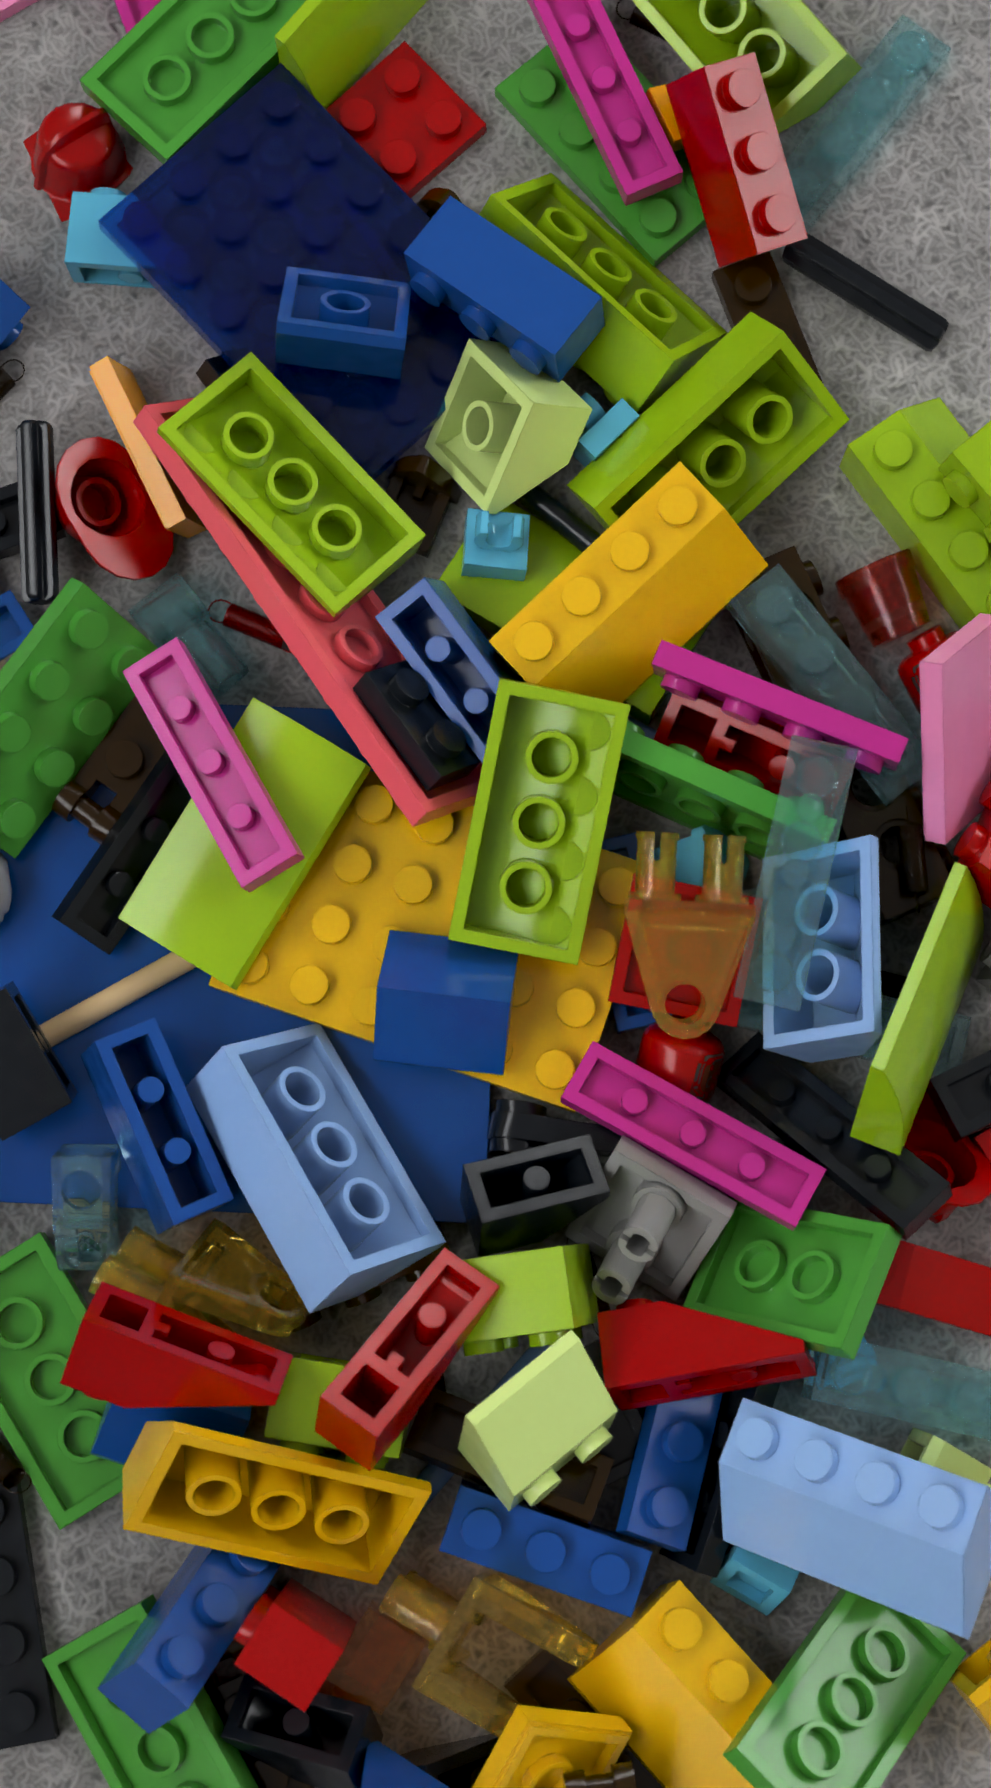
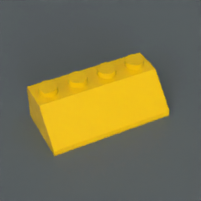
[489,461,769,703]
[122,1421,432,1585]
[567,1580,773,1788]

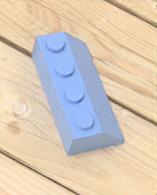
[186,1023,446,1314]
[719,1398,991,1640]

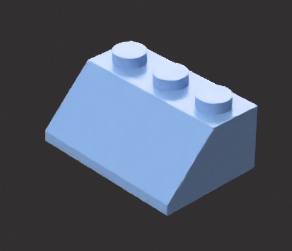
[762,835,882,1063]

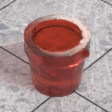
[834,549,932,648]

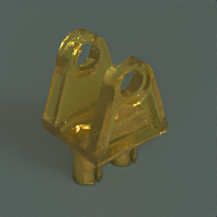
[623,831,756,1039]
[88,1218,309,1407]
[378,1569,599,1737]

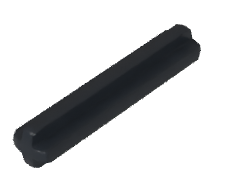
[782,233,949,352]
[16,420,59,605]

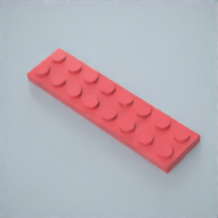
[133,398,482,827]

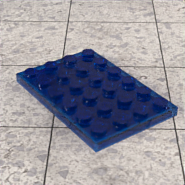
[98,63,499,480]

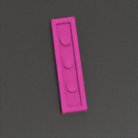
[527,0,683,206]
[122,637,305,893]
[651,640,909,775]
[560,1041,827,1231]

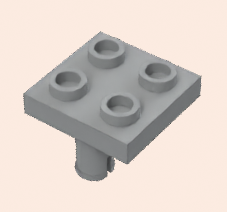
[563,1135,737,1305]

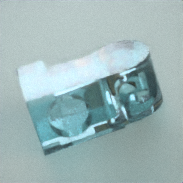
[51,1144,121,1270]

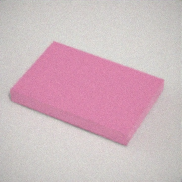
[919,613,991,845]

